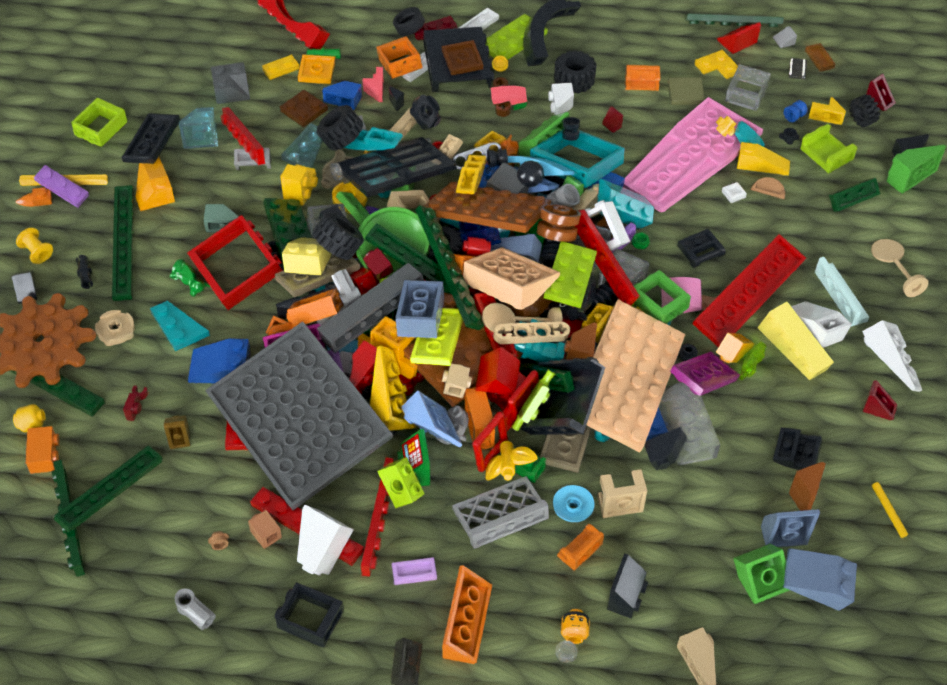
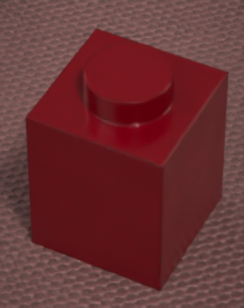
[363,248,394,282]

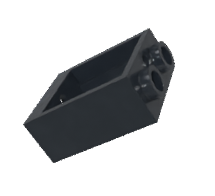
[275,582,344,648]

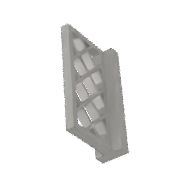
[452,476,549,549]

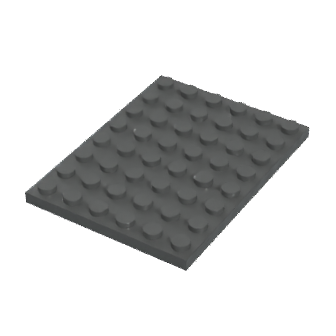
[205,322,393,511]

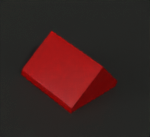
[717,22,761,54]
[475,347,520,395]

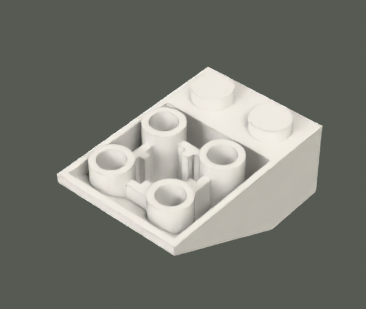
[791,302,852,348]

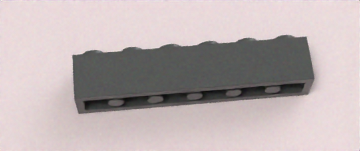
[317,263,424,353]

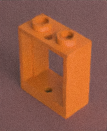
[376,36,423,79]
[286,288,344,327]
[464,387,495,450]

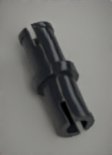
[76,255,93,289]

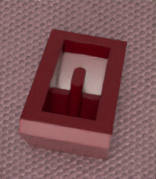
[866,74,896,111]
[863,380,897,420]

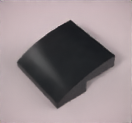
[773,427,822,470]

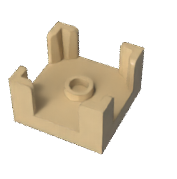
[597,469,647,518]

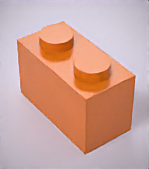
[26,426,60,474]

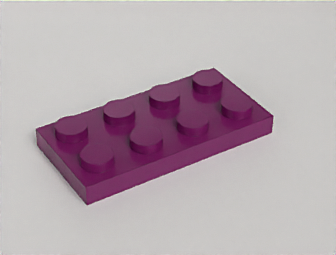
[670,352,740,396]

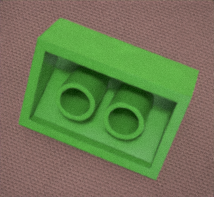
[518,112,569,156]

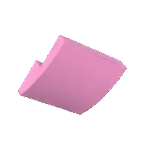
[661,277,702,313]

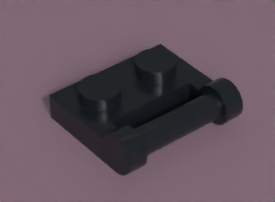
[677,229,726,268]

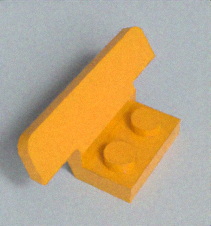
[358,316,417,379]

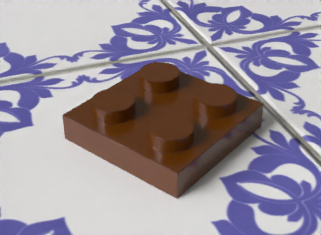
[442,40,483,75]
[280,90,328,128]

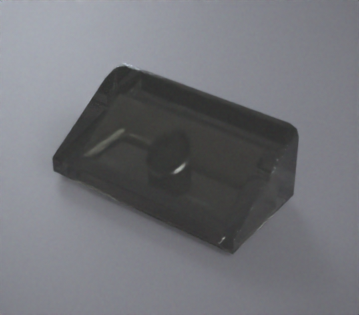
[391,638,422,685]

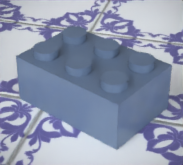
[396,280,444,338]

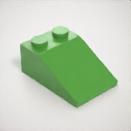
[886,145,947,194]

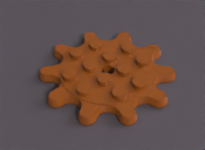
[0,293,96,388]

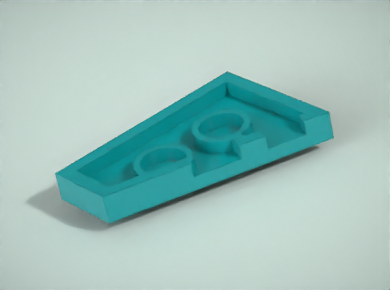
[150,301,210,351]

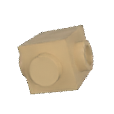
[442,363,472,398]

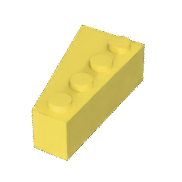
[758,302,834,380]

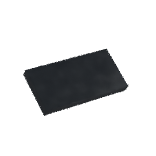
[121,114,181,164]

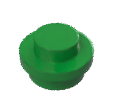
[632,232,650,249]

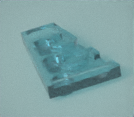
[281,123,323,168]

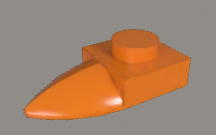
[16,187,52,207]

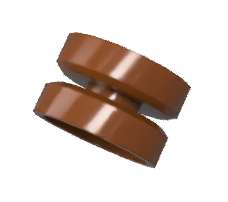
[536,204,581,242]

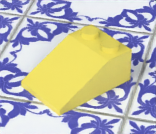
[282,238,332,275]

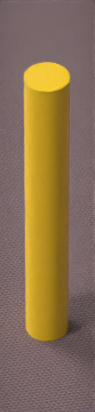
[872,482,908,538]

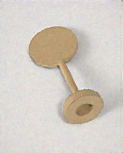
[871,239,928,297]
[482,303,562,334]

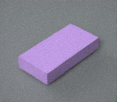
[392,557,437,585]

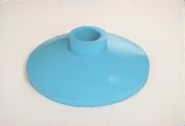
[553,485,594,522]

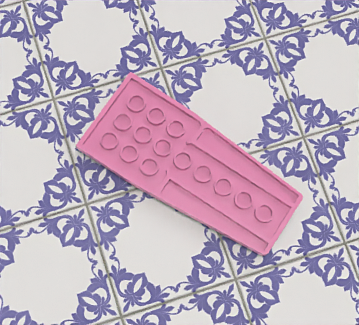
[623,97,763,212]

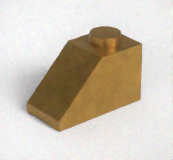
[164,415,190,449]

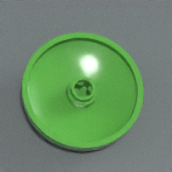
[356,207,430,278]

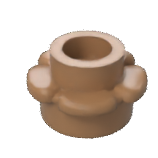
[208,531,229,550]

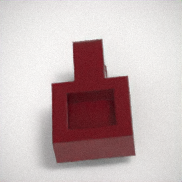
[123,385,148,421]

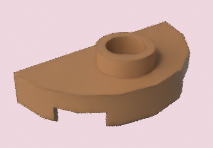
[750,177,785,200]

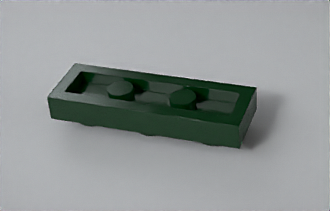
[829,178,881,212]

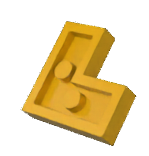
[695,50,741,79]

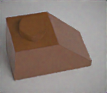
[564,322,597,360]

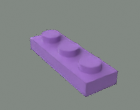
[34,165,89,208]

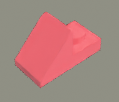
[363,67,384,102]

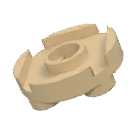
[95,310,135,346]

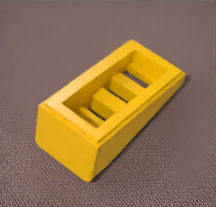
[473,131,506,156]

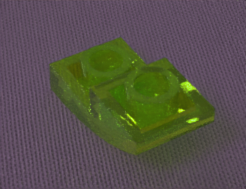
[739,341,767,381]

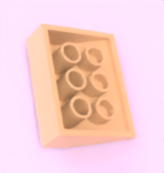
[463,247,560,309]

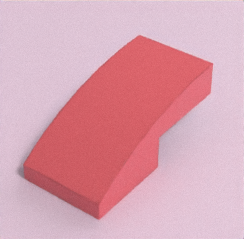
[491,86,528,105]

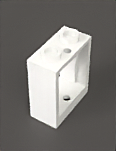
[585,200,630,251]

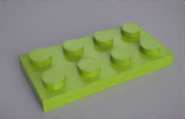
[485,14,548,60]
[543,242,597,309]

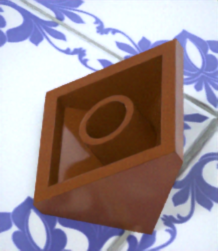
[789,462,826,511]

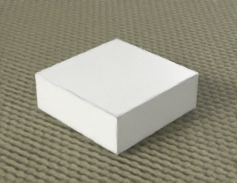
[722,182,747,203]

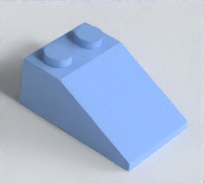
[402,391,462,447]

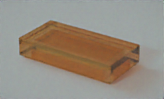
[805,43,835,72]

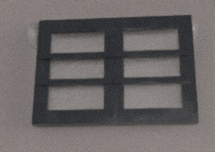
[330,137,457,198]

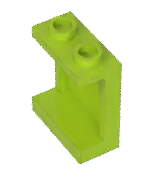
[800,124,858,173]

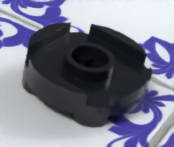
[410,95,441,130]

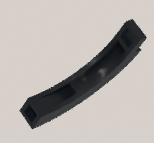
[523,0,581,67]

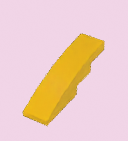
[456,155,486,194]

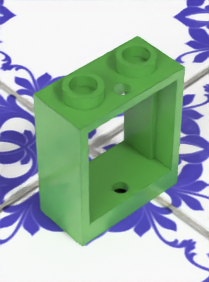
[634,270,691,324]

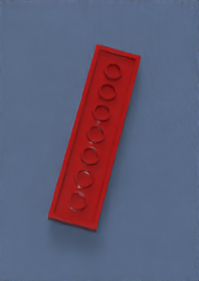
[692,234,806,348]

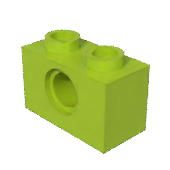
[377,457,424,508]

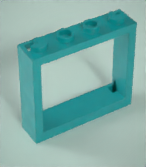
[530,129,625,188]

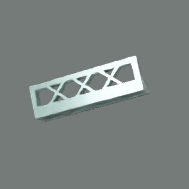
[815,257,869,327]

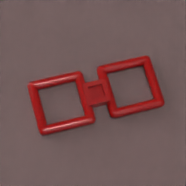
[472,370,539,472]

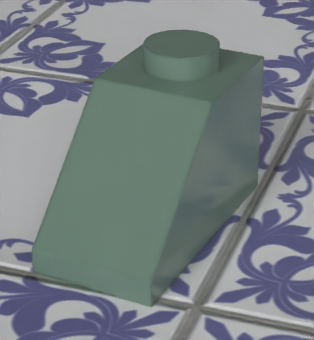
[204,204,239,232]

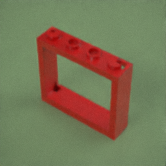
[187,215,283,310]

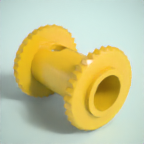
[16,228,53,264]

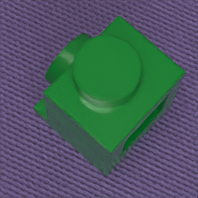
[515,456,546,483]

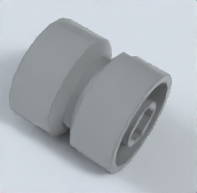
[546,183,580,208]

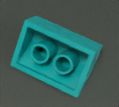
[597,179,654,229]

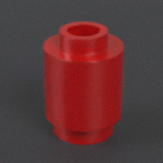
[462,237,491,257]

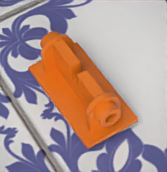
[500,134,519,167]

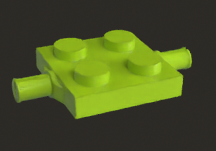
[511,369,555,431]

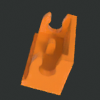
[625,65,660,91]
[557,524,604,571]

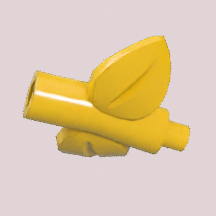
[485,441,538,481]

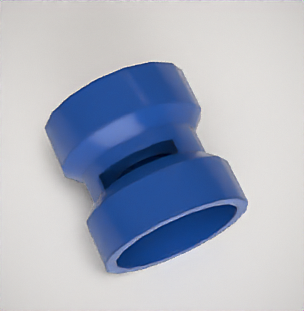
[784,100,808,122]

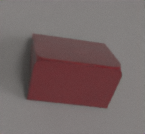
[602,106,623,133]

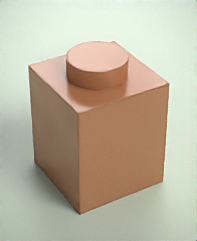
[248,510,282,549]

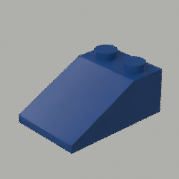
[188,338,251,383]

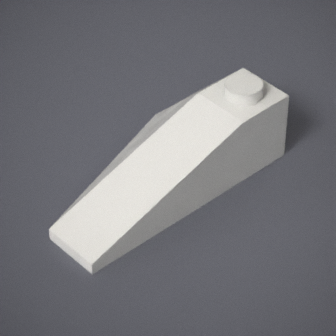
[863,320,922,392]

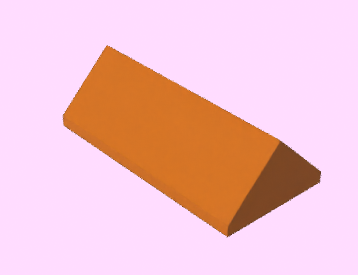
[442,565,492,664]

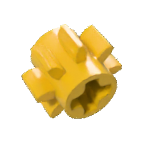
[715,116,736,137]

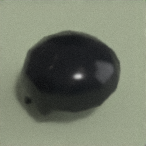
[517,160,544,187]

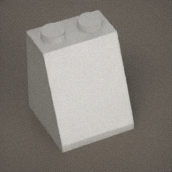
[297,505,354,576]

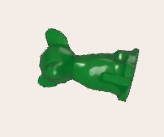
[170,259,210,297]

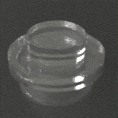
[555,640,578,663]

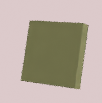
[668,77,705,105]

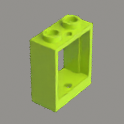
[71,98,127,147]

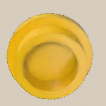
[492,55,508,72]

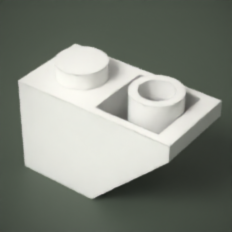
[548,83,574,115]

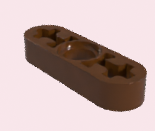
[493,77,511,117]

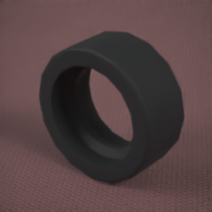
[393,7,425,36]

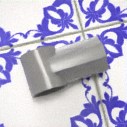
[331,269,361,308]
[175,588,216,630]

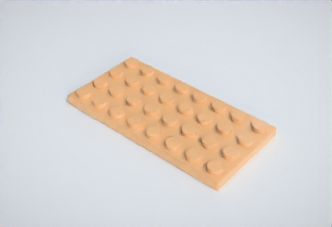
[587,300,685,452]

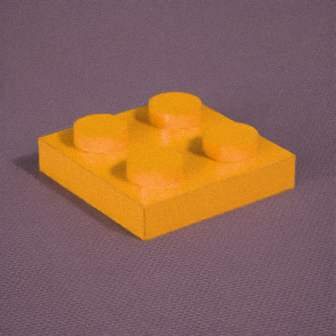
[298,55,336,84]

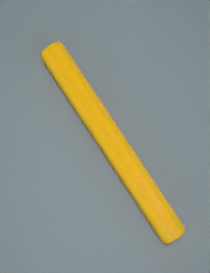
[19,174,108,186]

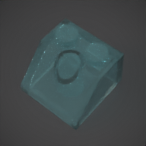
[179,107,218,149]

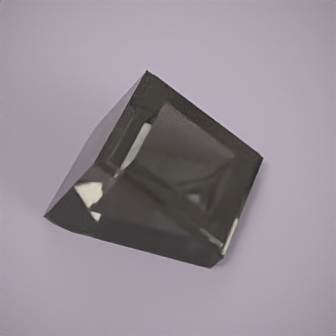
[789,58,807,80]

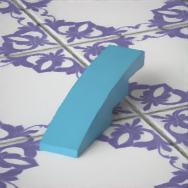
[508,156,574,176]

